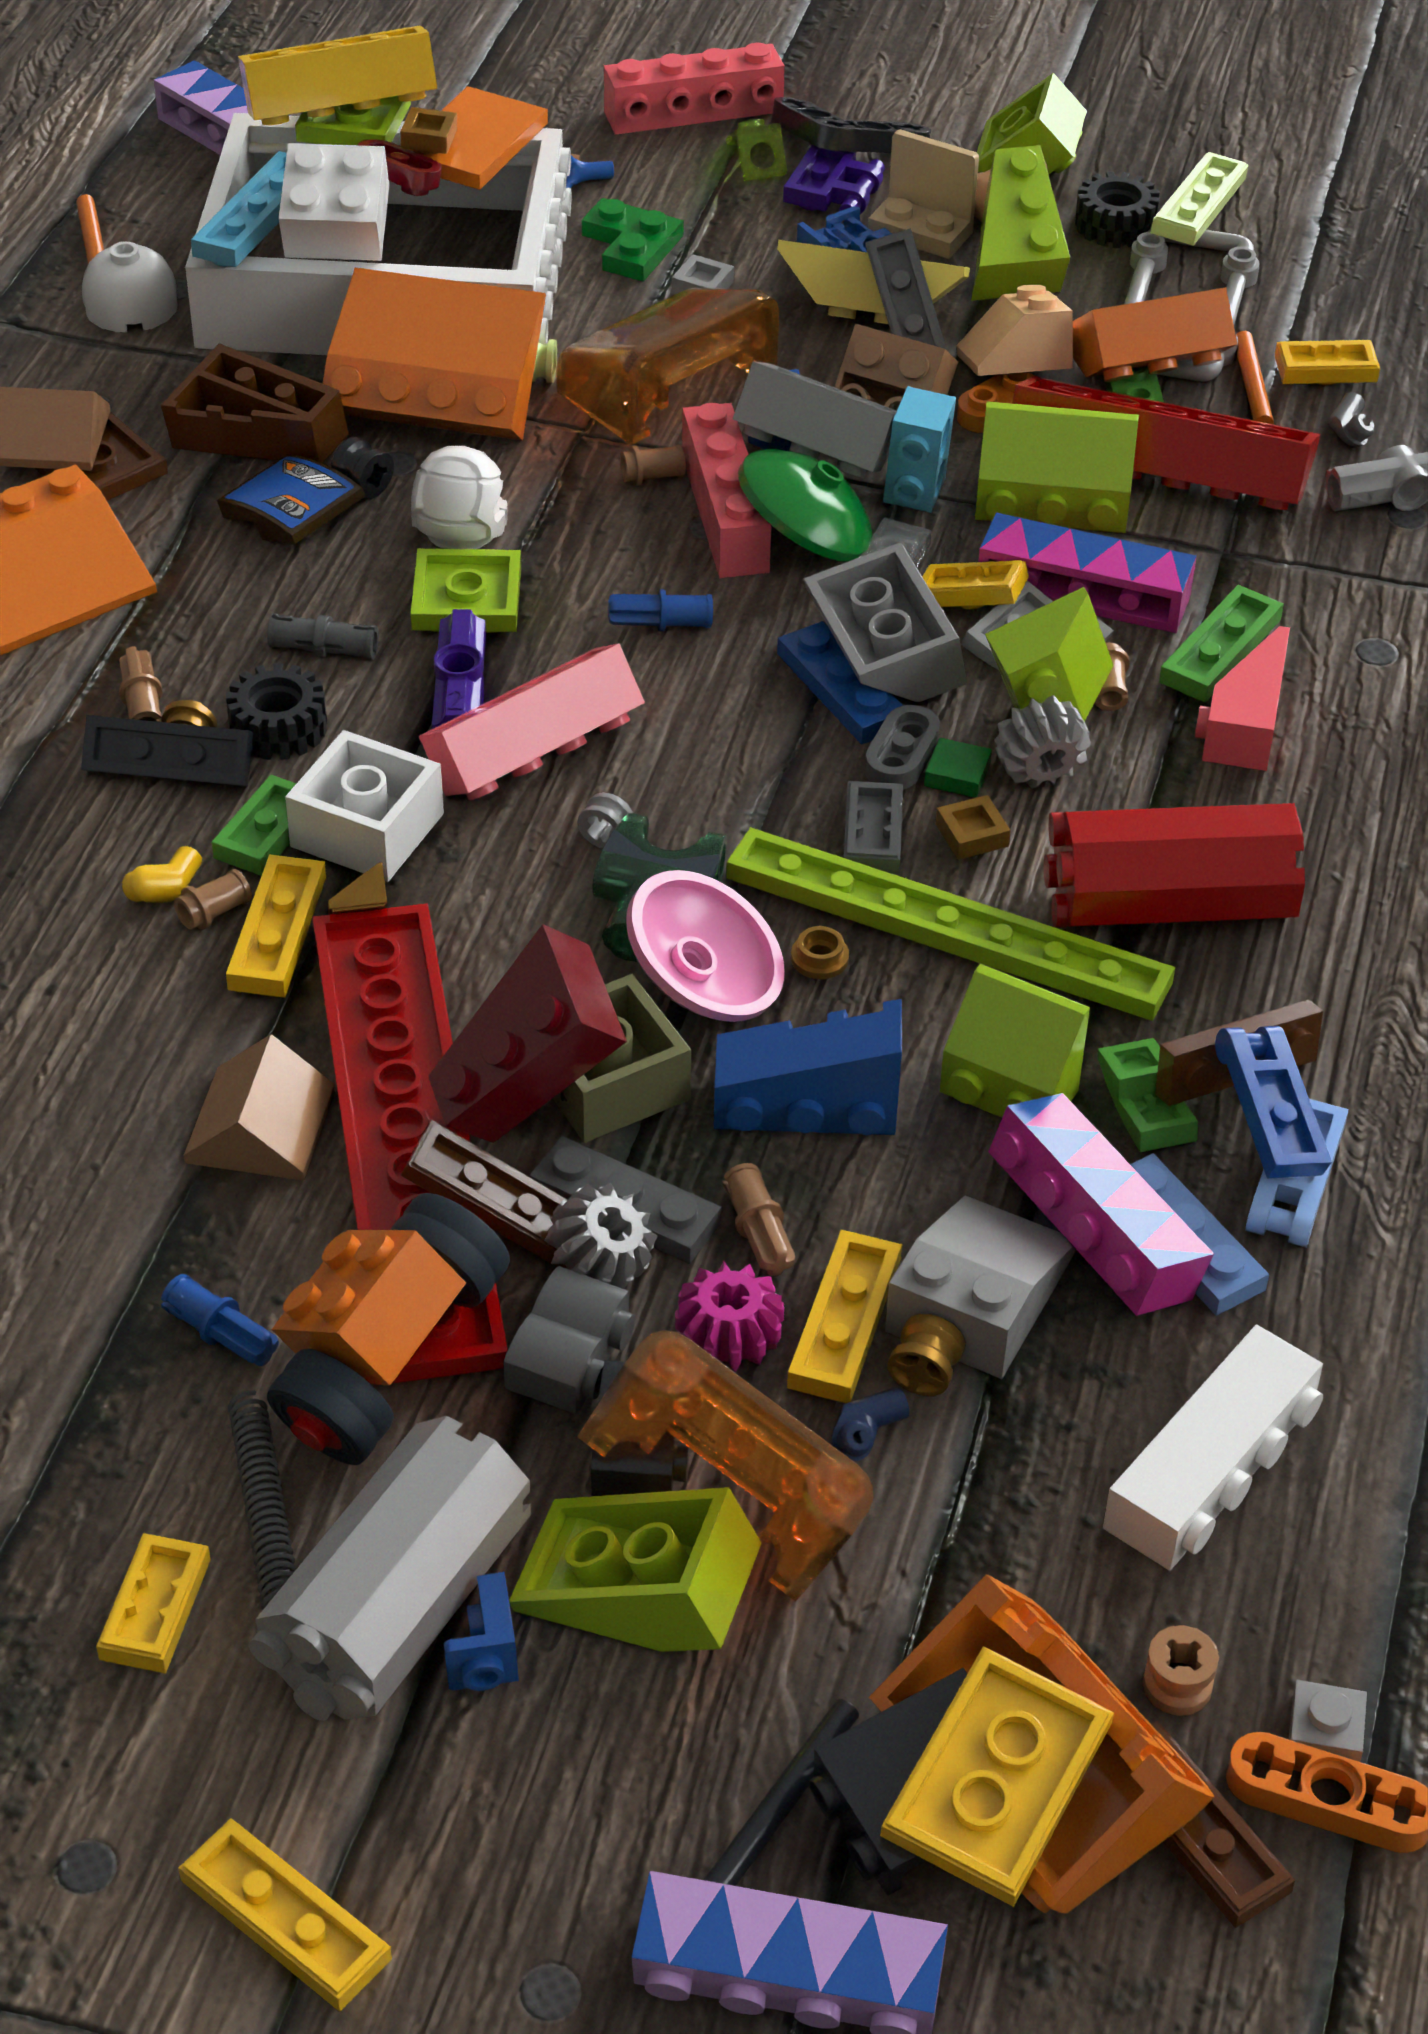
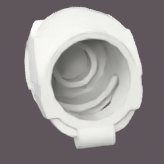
[411,446,507,549]

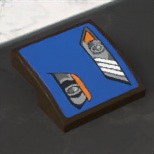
[217,454,365,544]

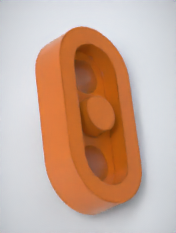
[957,372,1035,433]

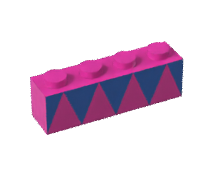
[978,512,1196,633]
[988,1093,1214,1316]

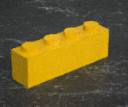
[238,25,438,125]

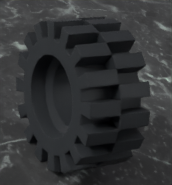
[1075,172,1160,248]
[226,663,327,760]

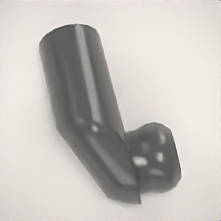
[1328,392,1375,447]

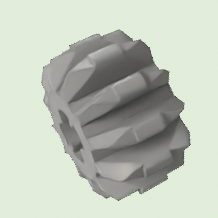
[994,695,1091,788]
[544,1183,658,1289]

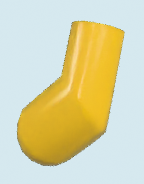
[122,846,203,903]

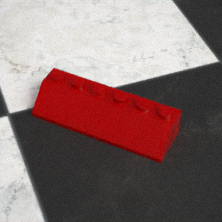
[1012,376,1320,510]

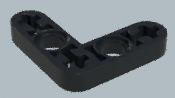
[771,97,931,153]

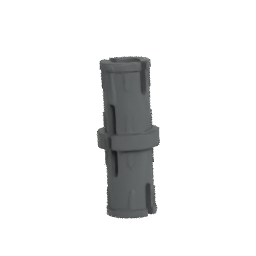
[267,613,379,659]

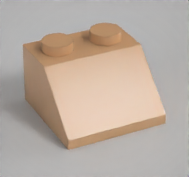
[957,285,1073,376]

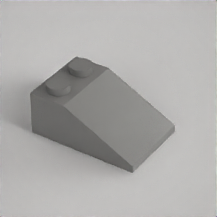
[885,1195,1076,1379]

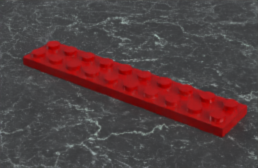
[313,903,508,1383]

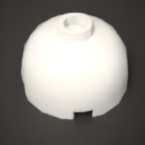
[82,241,178,332]

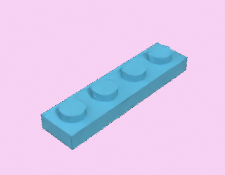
[191,151,287,267]

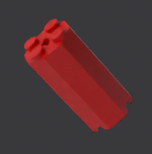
[1043,803,1305,928]

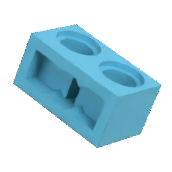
[883,386,956,513]

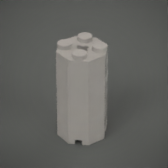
[248,1416,531,1721]

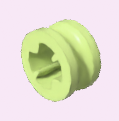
[532,339,557,383]

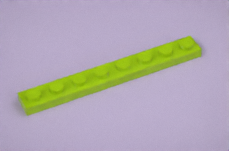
[726,827,1175,1021]

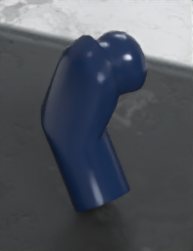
[831,1387,909,1461]

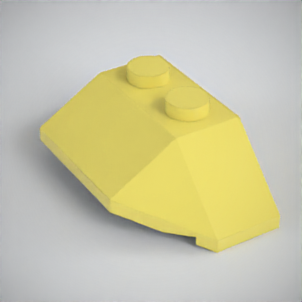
[777,239,970,324]

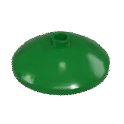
[738,449,873,562]

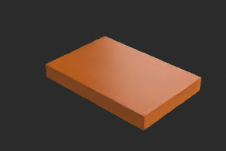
[409,86,548,190]

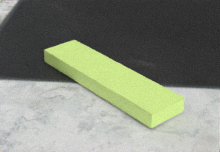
[1150,152,1249,246]

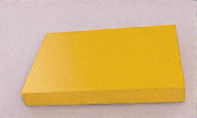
[880,1646,1114,1907]

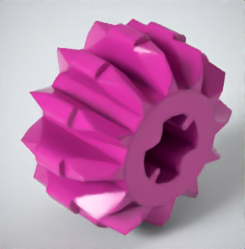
[675,1261,784,1372]

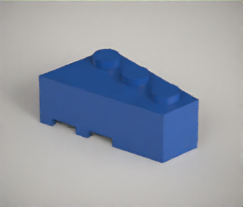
[714,999,902,1135]

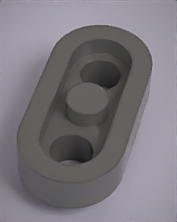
[865,705,940,790]

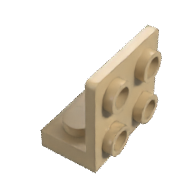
[868,129,979,259]

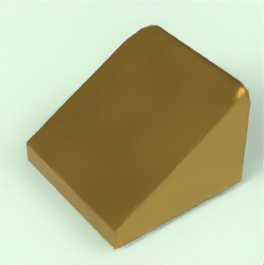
[328,862,387,915]

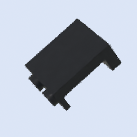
[809,1668,967,1896]

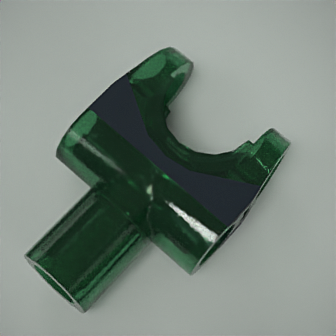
[592,813,727,962]

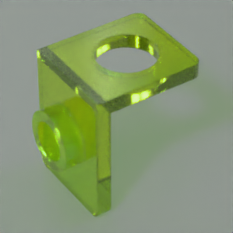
[726,119,787,181]

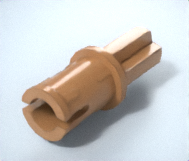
[119,646,162,722]
[722,1163,795,1276]

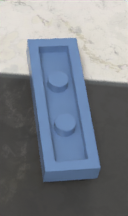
[1130,1153,1269,1316]

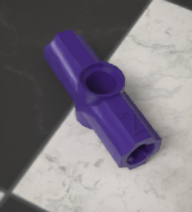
[432,609,486,729]

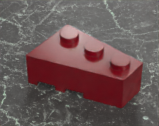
[428,924,627,1143]

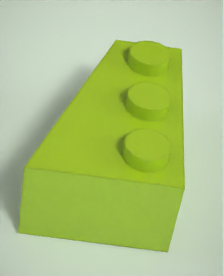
[971,145,1070,301]

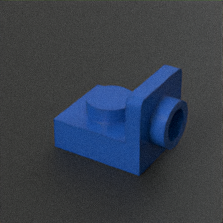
[443,1572,519,1691]

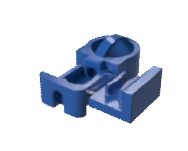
[797,207,892,253]

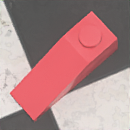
[1195,626,1290,771]

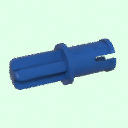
[607,589,713,631]
[161,1274,279,1366]

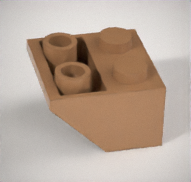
[835,324,958,411]

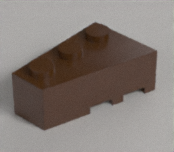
[161,343,349,463]

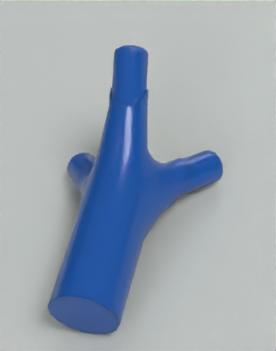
[566,155,614,188]

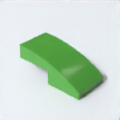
[1098,1038,1198,1152]

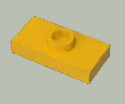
[1275,340,1380,385]
[922,560,1029,609]
[96,1533,211,1674]

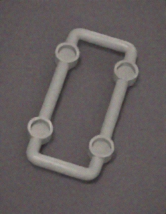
[1124,228,1259,382]

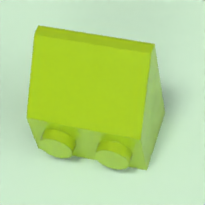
[977,73,1087,175]
[985,587,1114,722]
[939,964,1090,1118]

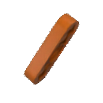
[1226,1732,1428,1853]

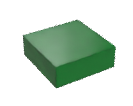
[924,738,992,798]

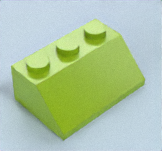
[975,401,1139,533]

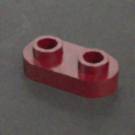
[358,139,442,196]

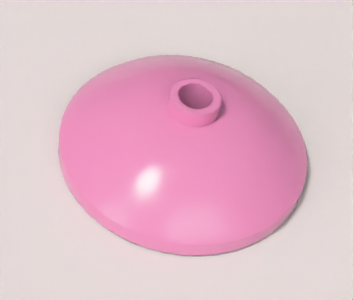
[626,870,785,1022]

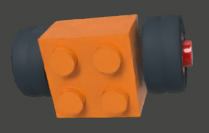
[267,1193,510,1465]

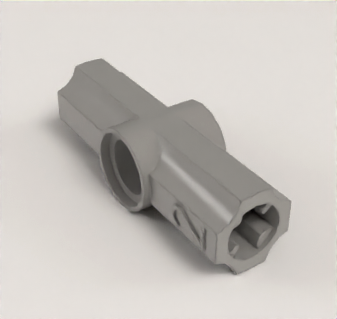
[1325,445,1428,511]

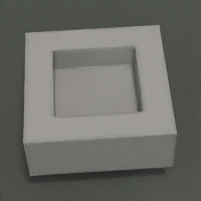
[671,254,734,305]
[1289,1680,1367,1762]

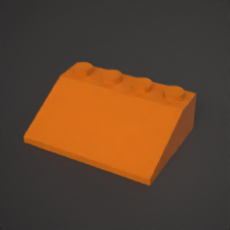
[323,267,546,440]
[0,464,157,656]

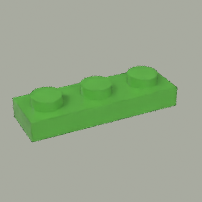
[1159,585,1284,703]

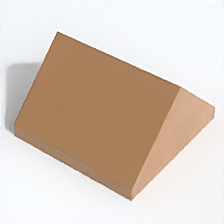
[0,387,110,471]
[184,1034,335,1181]

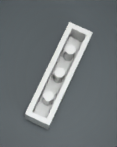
[1103,1324,1323,1571]

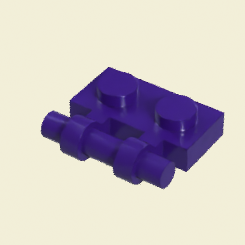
[783,145,885,214]

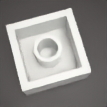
[279,143,389,261]
[285,730,444,882]

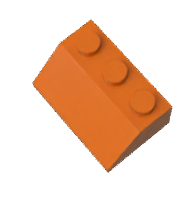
[1073,287,1237,382]

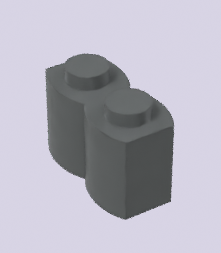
[503,1266,636,1414]

